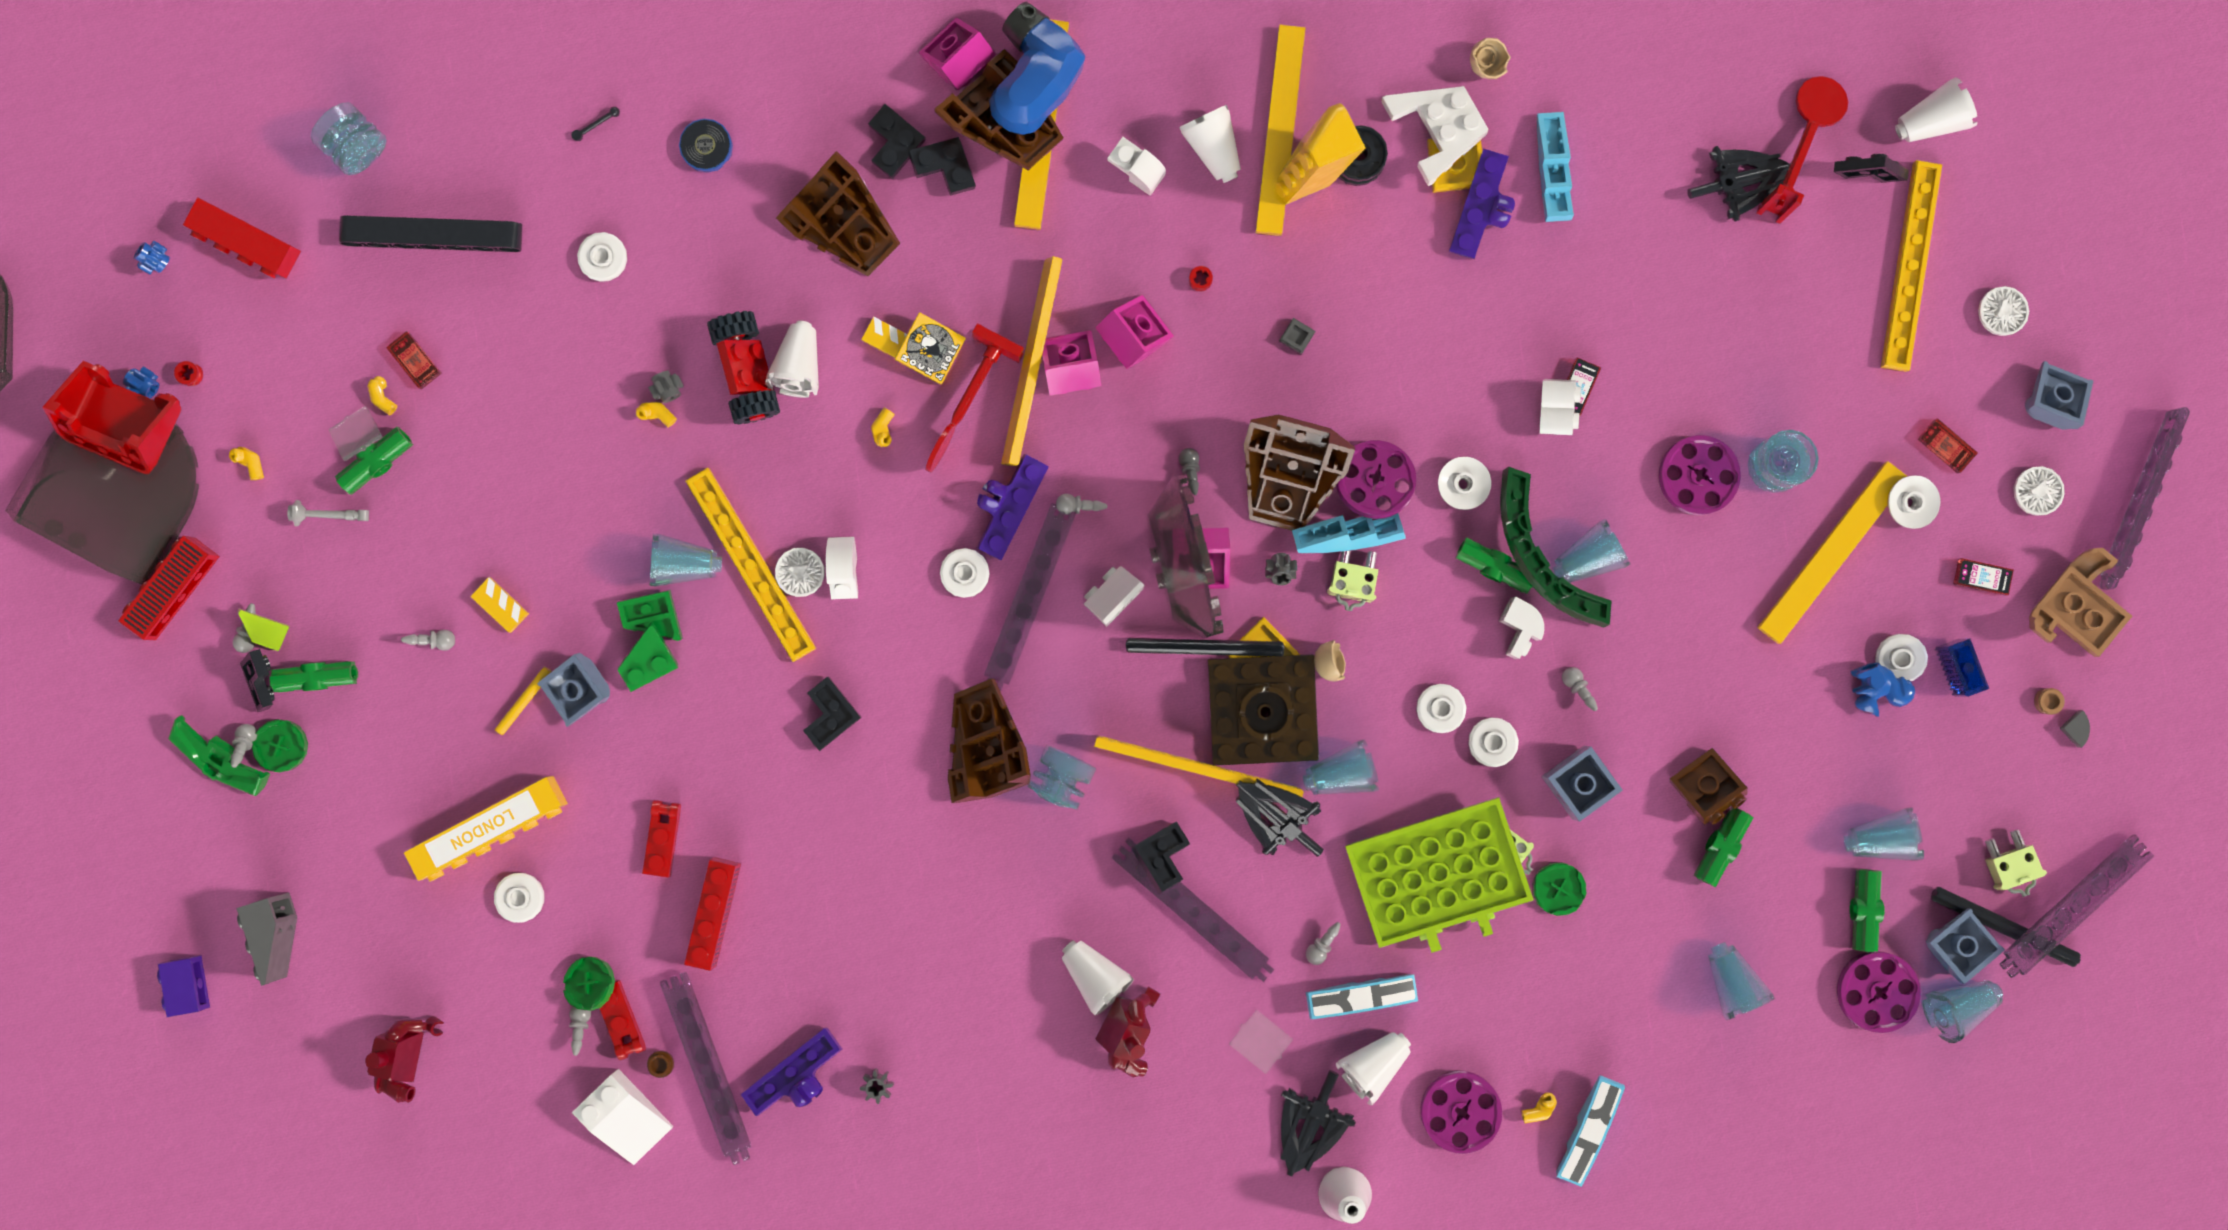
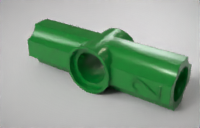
[335,426,414,495]
[1455,538,1532,594]
[270,661,358,692]
[1693,806,1754,887]
[1849,869,1885,952]

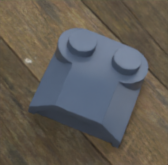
[2025,361,2093,430]
[537,653,610,727]
[1926,908,2005,984]

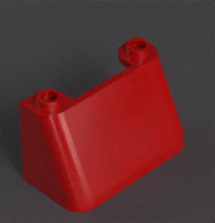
[42,361,181,474]

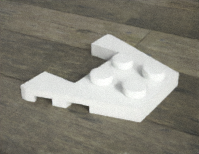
[1381,86,1489,186]

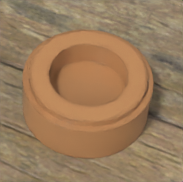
[2034,688,2065,715]

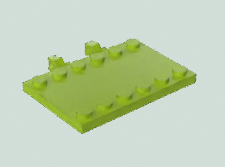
[1345,797,1534,953]

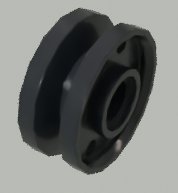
[1338,125,1388,186]

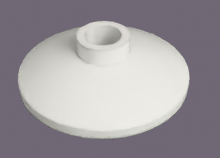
[1438,457,1491,510]
[1888,476,1940,529]

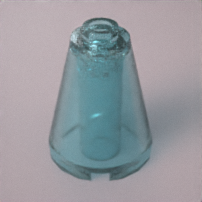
[1552,519,1631,583]
[649,533,722,587]
[1303,739,1379,795]
[1843,807,1924,861]
[1708,942,1775,1021]
[1922,980,2003,1043]

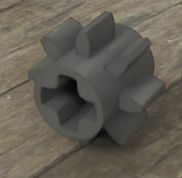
[648,370,684,403]
[1265,553,1297,586]
[860,1068,894,1104]

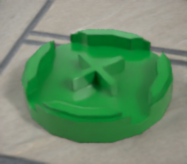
[252,719,308,773]
[1532,862,1587,916]
[563,957,615,1011]

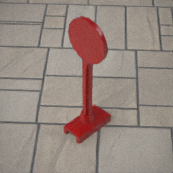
[1756,76,1849,224]
[925,323,1024,473]

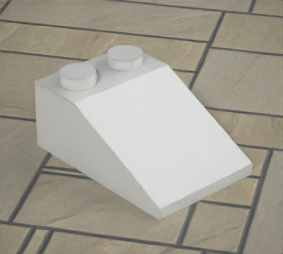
[1084,566,1144,627]
[572,1069,674,1165]

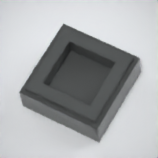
[1279,318,1316,355]

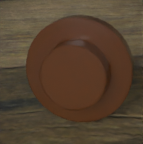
[647,1050,674,1078]

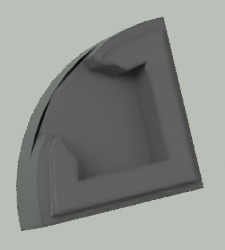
[2060,710,2090,748]

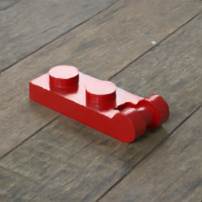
[642,800,681,878]
[599,980,646,1061]

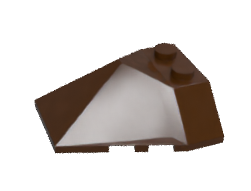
[934,49,1064,171]
[776,151,900,276]
[1244,414,1355,531]
[947,678,1031,803]

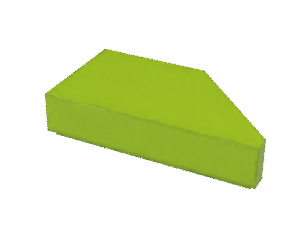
[238,609,289,651]

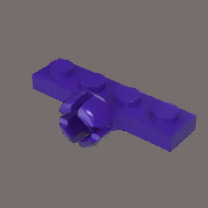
[1449,148,1515,259]
[976,454,1049,560]
[741,1028,843,1116]

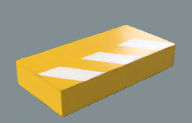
[861,317,907,358]
[470,577,530,633]

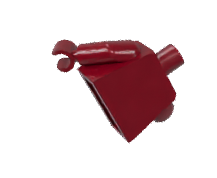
[1095,986,1161,1078]
[365,1016,444,1103]

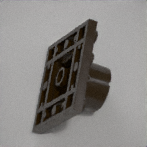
[1208,654,1319,766]

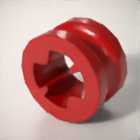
[1189,266,1213,292]
[174,361,203,386]

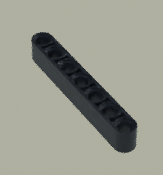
[339,215,523,252]

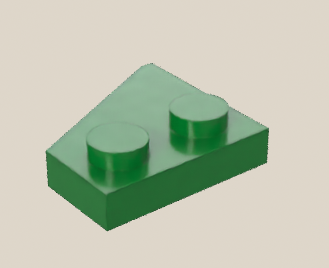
[617,590,683,641]
[618,622,678,692]

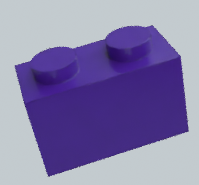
[157,955,210,1017]

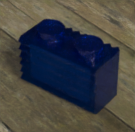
[1935,638,1990,697]

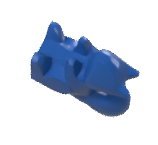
[1850,662,1915,717]

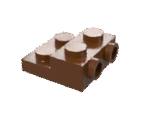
[1669,748,1748,825]

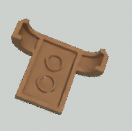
[2029,548,2132,657]

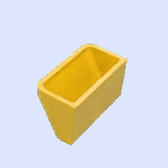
[1275,103,1365,204]

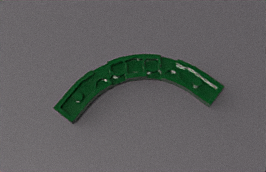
[1500,467,1612,628]

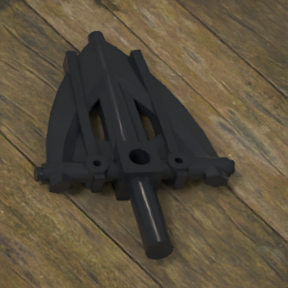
[1687,146,1790,222]
[1236,779,1324,857]
[1280,1070,1356,1177]

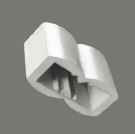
[1540,379,1581,435]

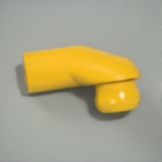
[367,376,397,416]
[636,402,677,428]
[871,407,895,447]
[229,447,264,481]
[1521,1092,1557,1124]

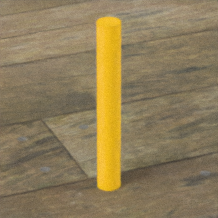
[495,666,552,735]

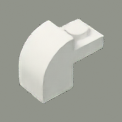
[1108,137,1166,196]
[826,537,858,599]
[1499,597,1544,659]

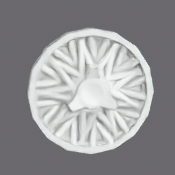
[577,232,627,282]
[1978,286,2029,336]
[2013,466,2065,516]
[775,548,825,597]
[940,548,990,598]
[1875,634,1928,681]
[1416,684,1466,733]
[1468,718,1519,767]
[494,873,544,923]

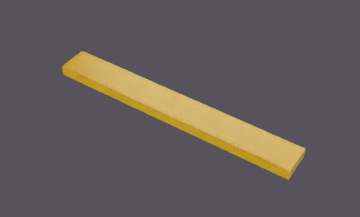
[1014,19,1069,230]
[1256,25,1306,236]
[1880,160,1942,372]
[1001,256,1062,466]
[1757,461,1907,644]
[685,468,817,662]
[1094,735,1304,797]

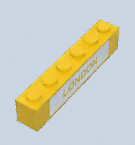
[404,776,568,882]

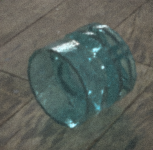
[311,102,387,175]
[1748,430,1819,493]
[1027,745,1096,810]

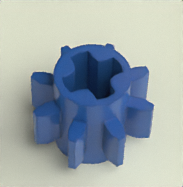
[134,240,170,275]
[123,366,160,398]

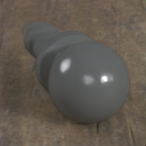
[1178,448,1200,495]

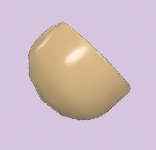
[1470,38,1511,79]
[1314,640,1346,682]

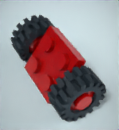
[707,311,780,425]

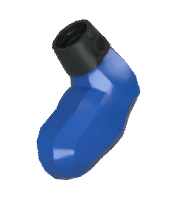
[989,1,1085,135]

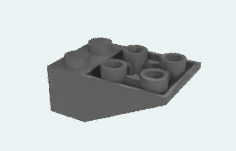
[236,893,297,986]

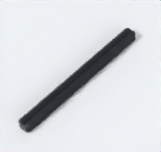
[1126,638,1284,656]
[1931,887,2081,967]

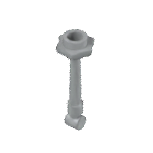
[287,500,369,526]

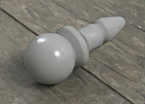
[1056,494,1108,515]
[232,603,256,653]
[401,630,455,651]
[1562,667,1598,711]
[231,724,257,768]
[1306,922,1340,965]
[569,1007,591,1056]

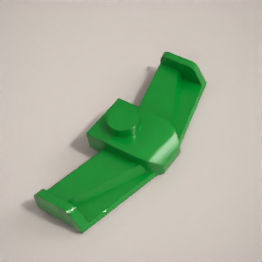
[168,715,270,796]

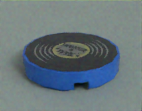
[679,119,733,173]

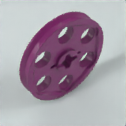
[1659,435,1741,515]
[1336,440,1416,519]
[1837,951,1921,1033]
[1420,1071,1502,1154]

